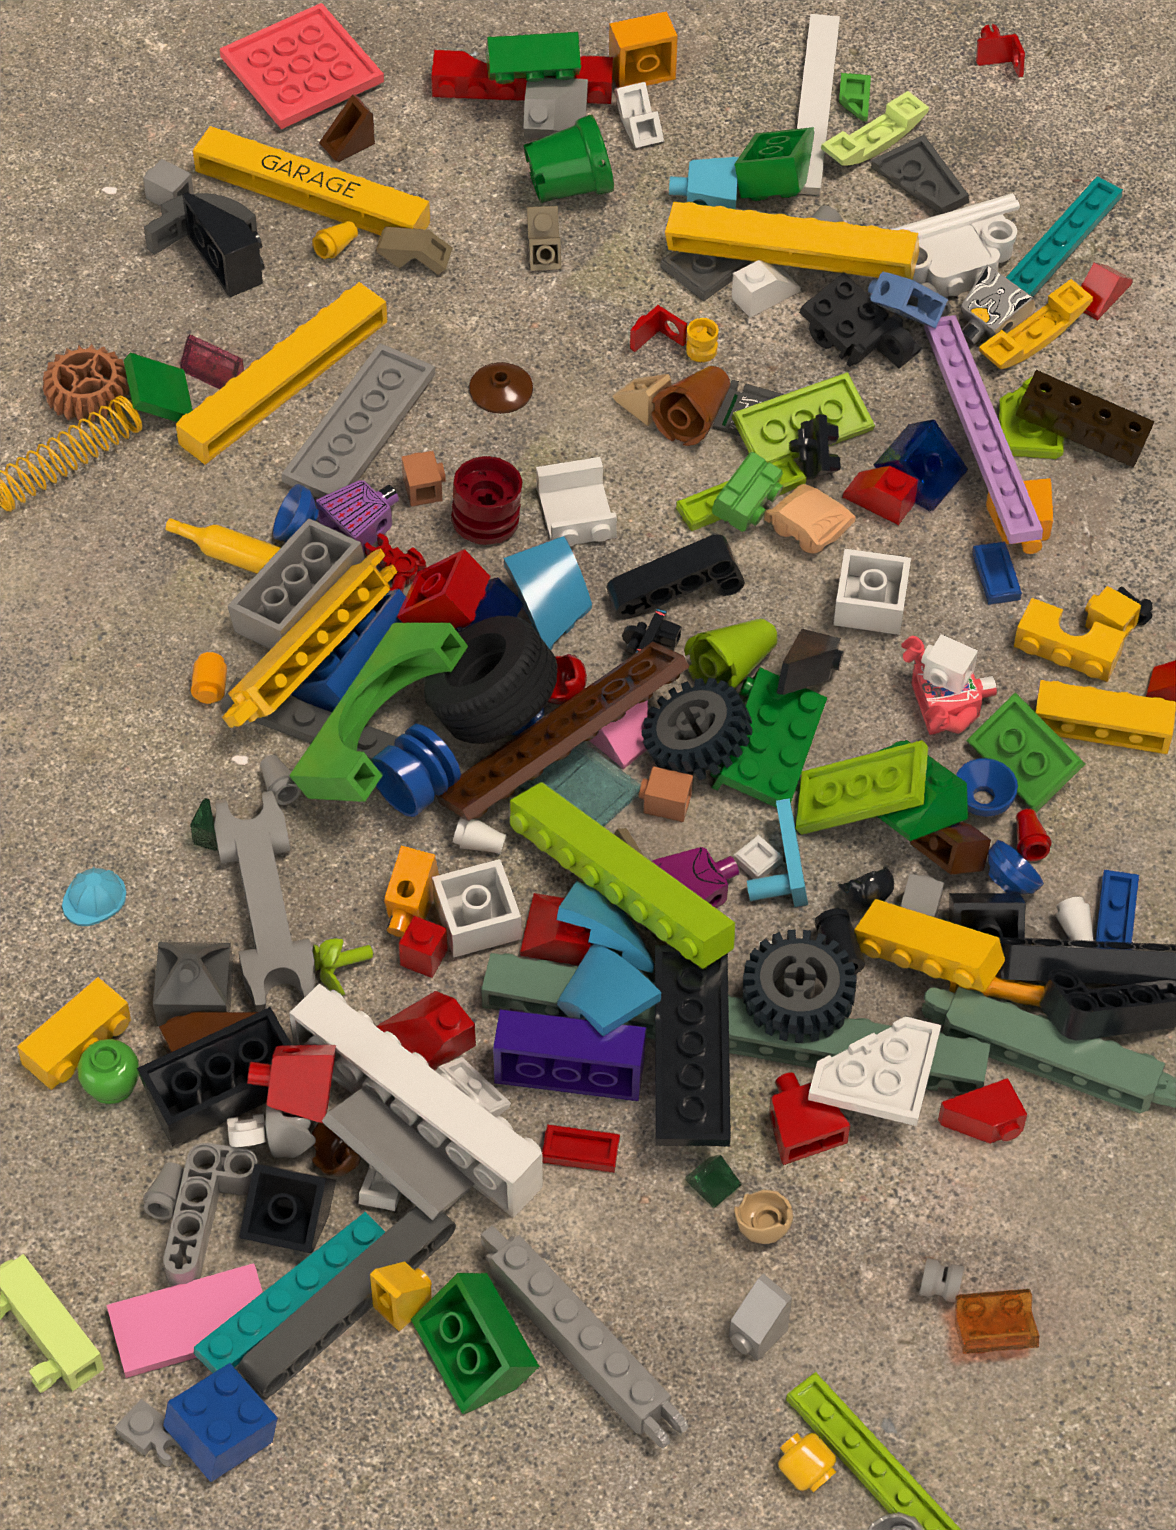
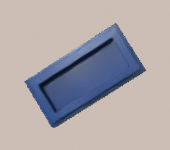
[972,541,1022,605]

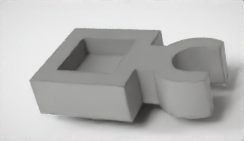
[115,1399,184,1467]

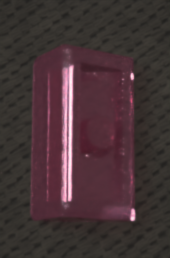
[180,334,244,390]

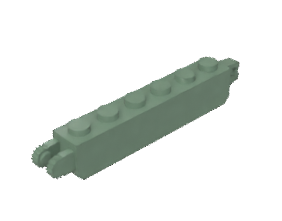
[922,986,1176,1114]

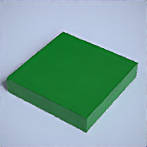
[123,352,193,422]

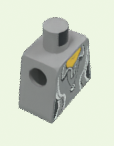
[961,265,1036,345]

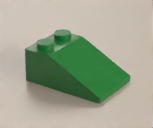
[735,127,815,201]

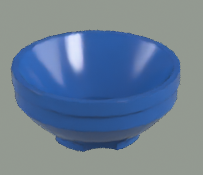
[273,484,319,542]
[956,758,1018,817]
[988,840,1044,894]

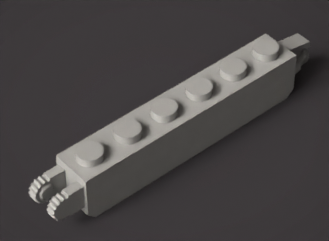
[480,1225,689,1449]

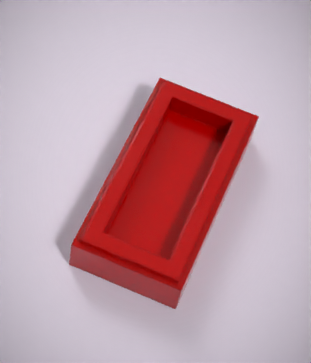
[542,1124,620,1173]

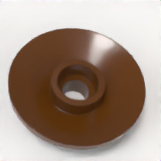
[469,362,533,414]

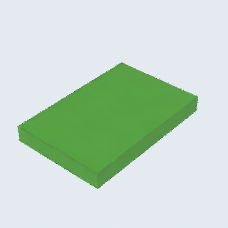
[966,692,1086,813]

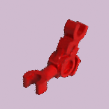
[364,533,426,593]

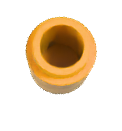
[191,652,227,704]

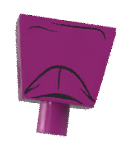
[651,847,739,909]

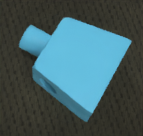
[669,157,739,209]

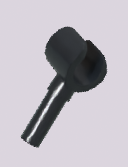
[1117,586,1153,625]

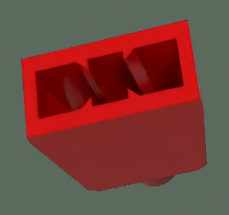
[247,1044,336,1123]
[769,1072,850,1165]

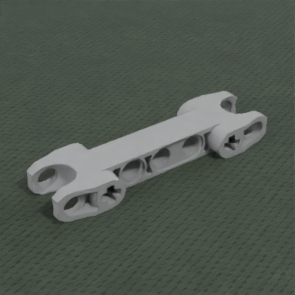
[214,791,316,1012]

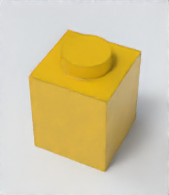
[1085,586,1141,638]

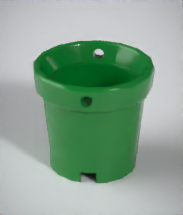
[523,115,614,203]

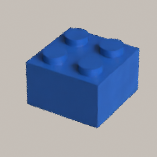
[163,1363,278,1482]

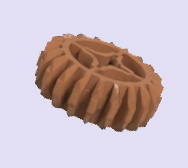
[42,344,129,423]

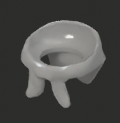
[266,1106,316,1158]

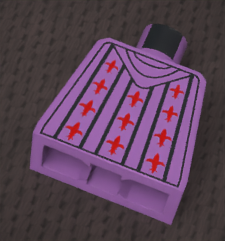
[316,480,399,553]

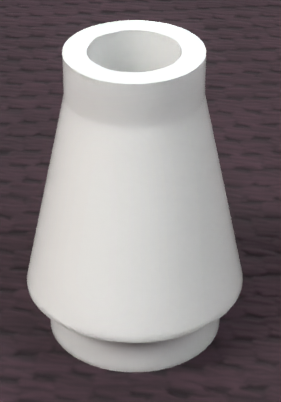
[452,817,506,854]
[1056,897,1094,941]

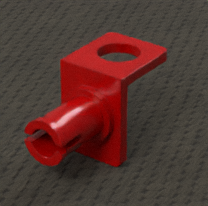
[976,24,1025,77]

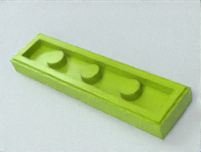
[676,455,806,532]

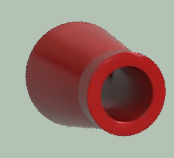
[1016,809,1052,861]

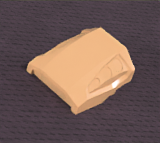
[764,484,856,553]

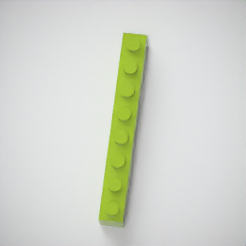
[510,782,735,969]

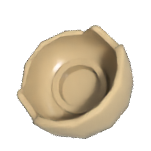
[734,1190,794,1244]

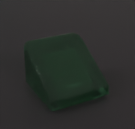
[190,798,217,851]
[685,1155,742,1207]

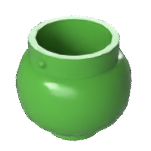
[77,1039,139,1104]

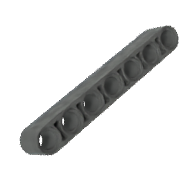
[237,1206,456,1397]

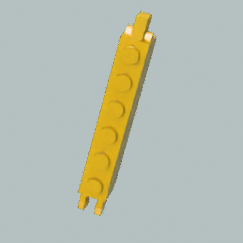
[222,548,397,728]

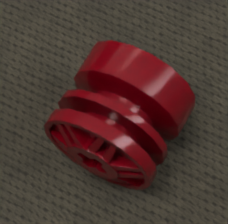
[451,456,523,545]

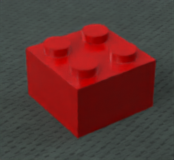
[397,549,491,629]

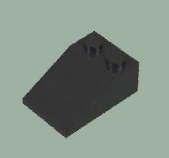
[182,192,265,298]

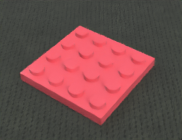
[220,3,384,129]

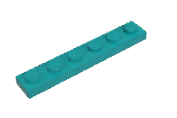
[1006,176,1123,297]
[193,1212,385,1373]

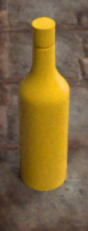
[165,518,281,574]

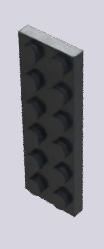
[655,945,731,1147]

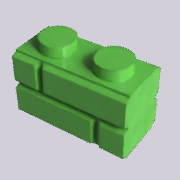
[712,452,783,532]

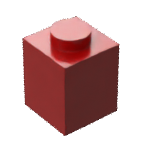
[399,916,448,978]

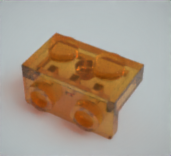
[955,1289,1040,1354]

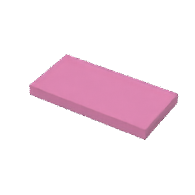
[106,1263,263,1378]

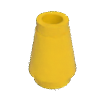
[312,221,358,259]

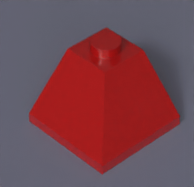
[520,893,594,966]
[376,991,476,1071]

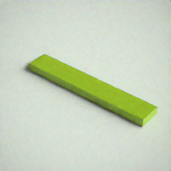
[786,1372,961,1530]

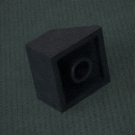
[949,893,1026,938]
[239,1164,336,1253]

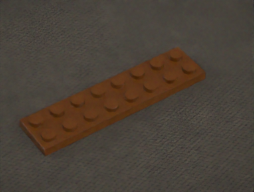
[435,642,689,821]

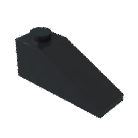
[776,629,844,695]

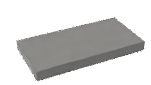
[322,1086,475,1220]

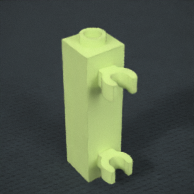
[0,1254,104,1393]

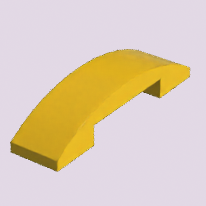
[979,279,1093,369]

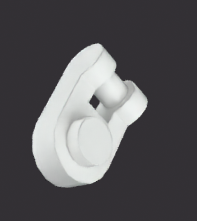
[227,1114,267,1147]

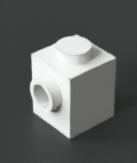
[921,635,978,695]

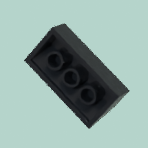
[137,1007,292,1147]

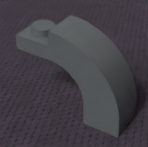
[144,193,257,255]

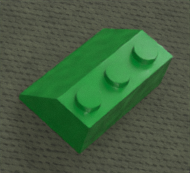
[485,32,581,84]
[877,740,968,841]
[411,1273,540,1414]

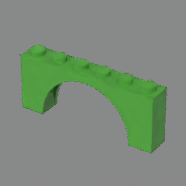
[289,623,468,802]

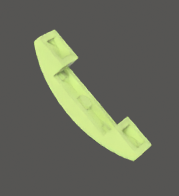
[821,91,929,166]

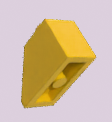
[370,1261,432,1331]

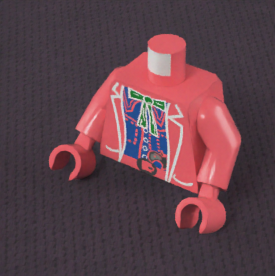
[901,636,997,735]

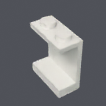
[536,457,617,546]

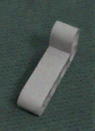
[163,1143,258,1287]

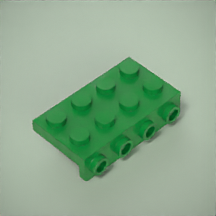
[710,667,827,808]

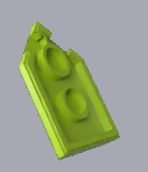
[999,377,1064,459]

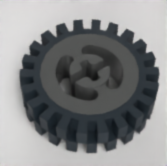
[642,678,752,780]
[742,930,857,1043]

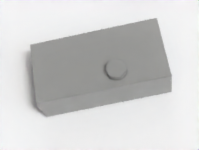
[228,518,365,649]

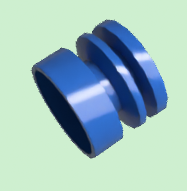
[370,723,461,817]

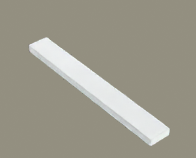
[797,14,840,196]

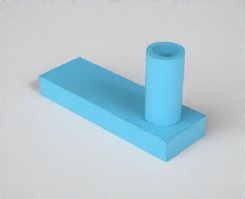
[747,798,808,907]

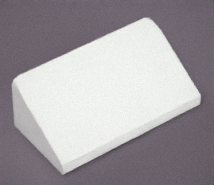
[436,1057,511,1117]

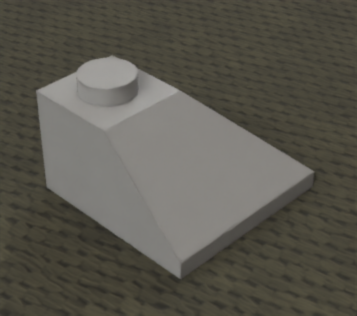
[523,77,588,138]

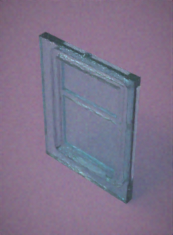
[517,742,641,827]

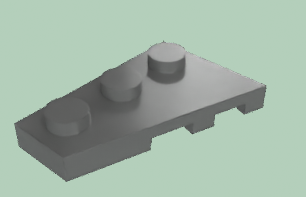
[871,135,969,214]

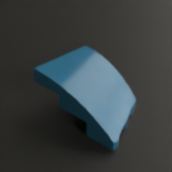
[504,536,592,650]
[556,881,655,973]
[557,944,661,1037]

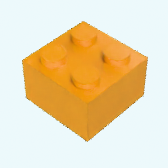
[609,11,678,88]

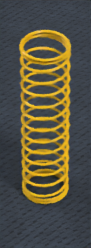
[0,395,142,512]

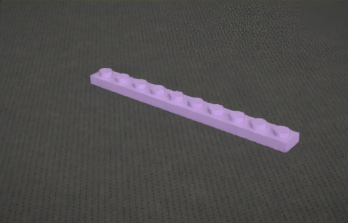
[924,315,1043,544]

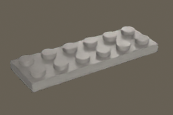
[282,343,435,498]

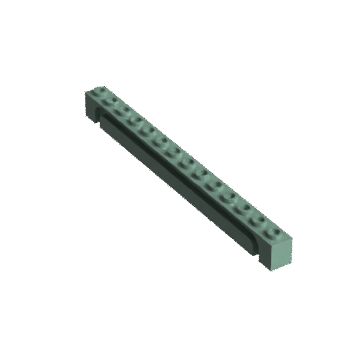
[481,953,990,1095]

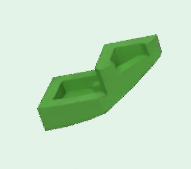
[839,73,871,121]

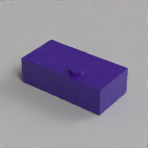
[493,1009,646,1101]

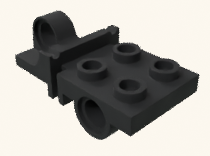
[799,272,922,369]

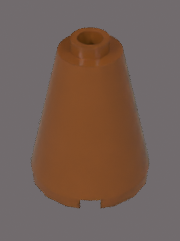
[651,366,730,446]

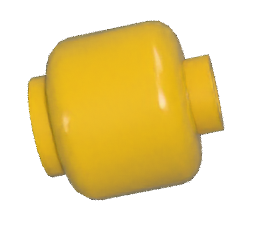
[778,1433,836,1493]

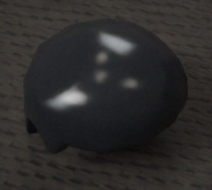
[838,867,894,910]

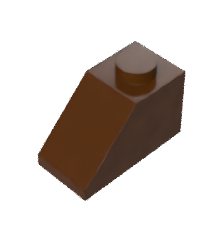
[910,822,991,875]

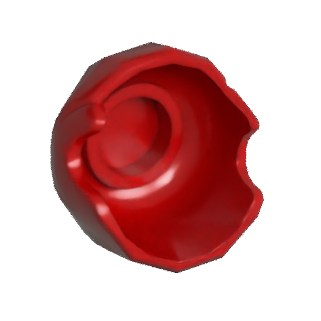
[547,654,587,705]

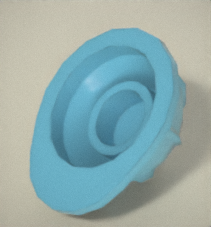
[62,867,127,926]

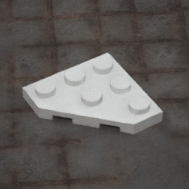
[808,1016,941,1126]

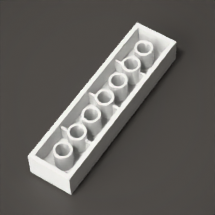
[289,984,543,1218]

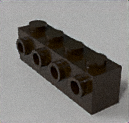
[1015,370,1155,468]

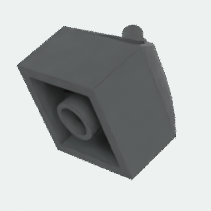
[153,942,234,1026]

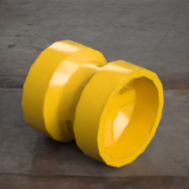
[686,318,719,363]

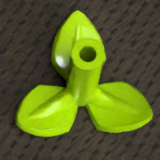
[312,938,373,996]

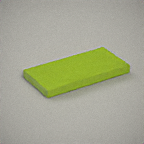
[731,372,875,463]
[795,740,928,835]

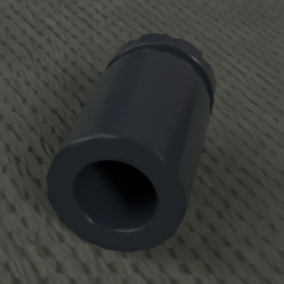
[814,908,865,975]

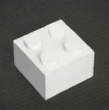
[833,549,911,635]
[432,859,522,958]

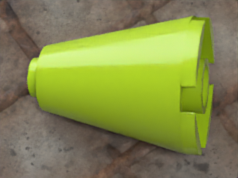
[684,618,777,688]

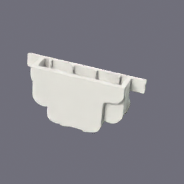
[891,193,1020,298]

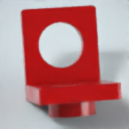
[630,305,687,352]

